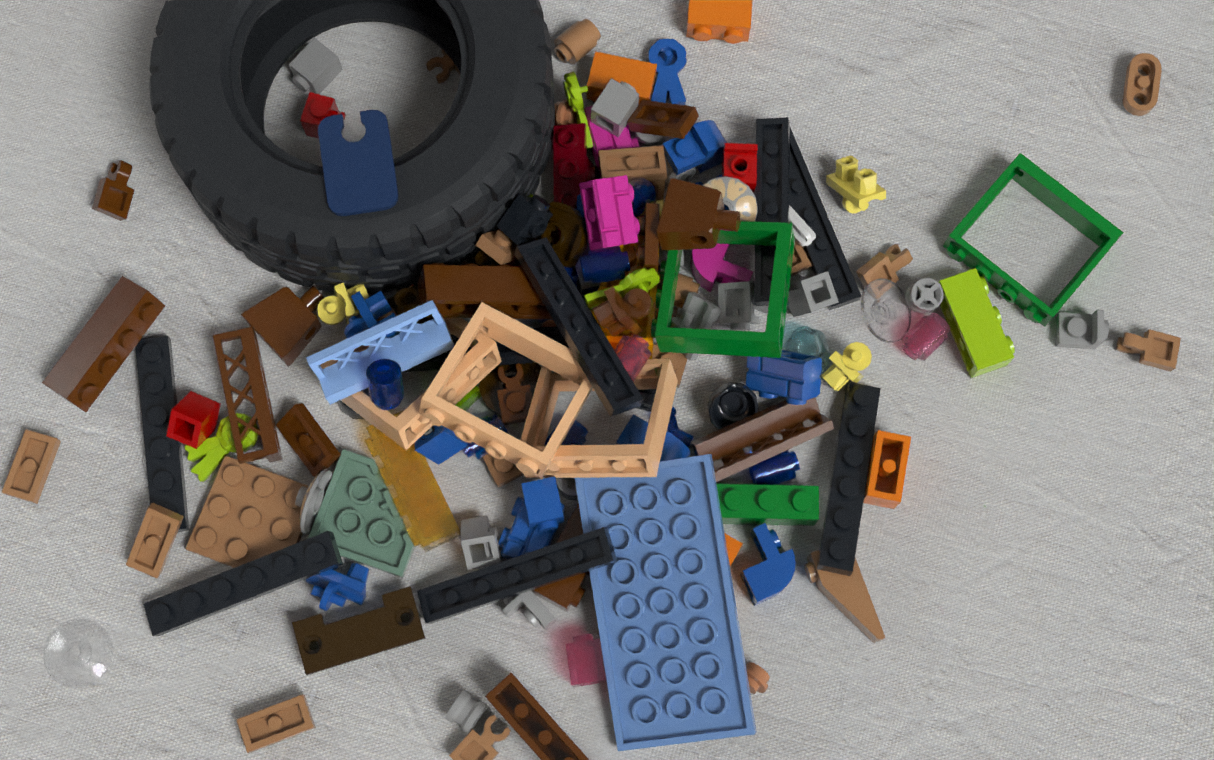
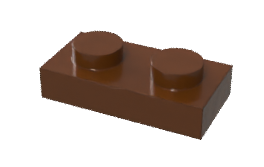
[627,100,699,139]
[637,203,660,272]
[276,403,341,477]

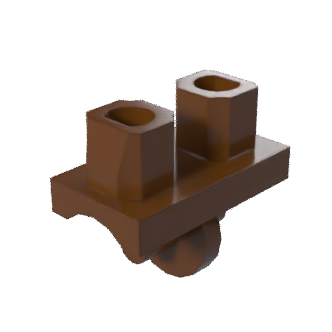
[592,286,653,337]

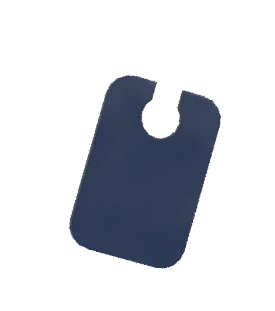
[318,110,399,216]

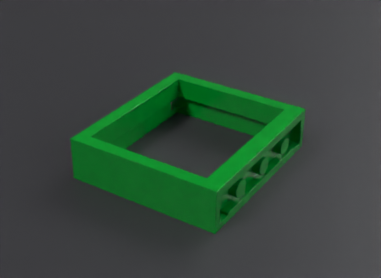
[943,153,1124,327]
[651,221,795,358]

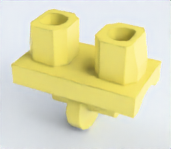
[826,156,886,214]
[317,283,369,325]
[821,342,872,391]

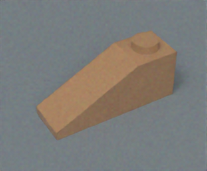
[804,550,886,643]

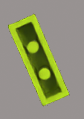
[938,268,1015,378]

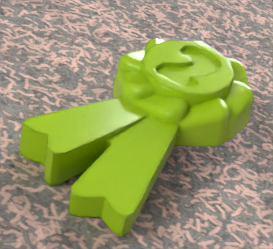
[563,71,593,149]
[584,268,660,313]
[184,413,259,482]

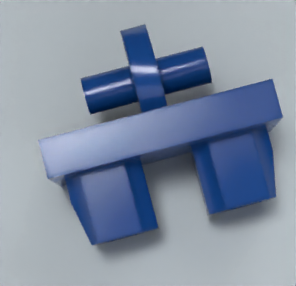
[344,291,400,346]
[306,563,369,611]

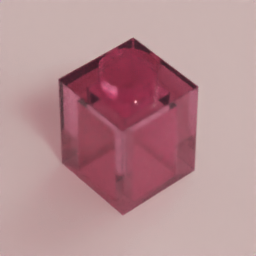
[565,634,607,688]

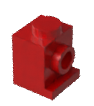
[300,92,346,139]
[722,143,758,193]

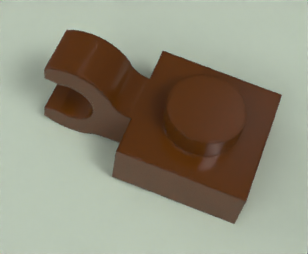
[92,160,135,221]

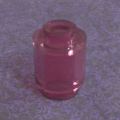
[901,313,950,361]
[614,334,651,382]

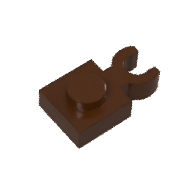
[497,363,532,426]

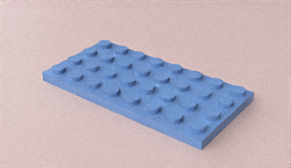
[575,454,757,751]

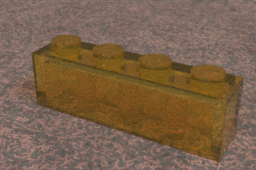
[365,410,461,552]

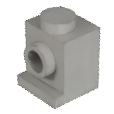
[789,271,839,317]
[461,515,501,570]

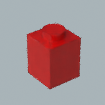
[166,391,221,449]

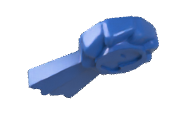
[649,39,686,105]

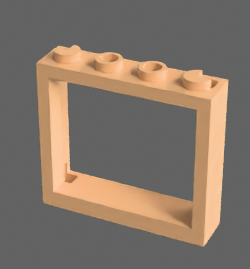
[320,284,502,450]
[419,302,593,479]
[520,359,678,478]

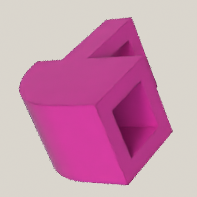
[690,244,753,292]

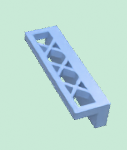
[306,300,455,405]

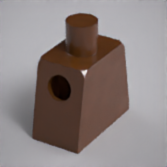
[657,178,740,250]
[241,286,324,367]

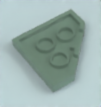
[308,449,415,578]

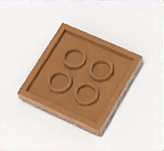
[185,455,309,568]

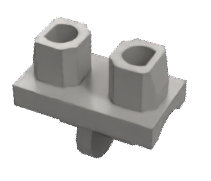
[671,292,722,361]

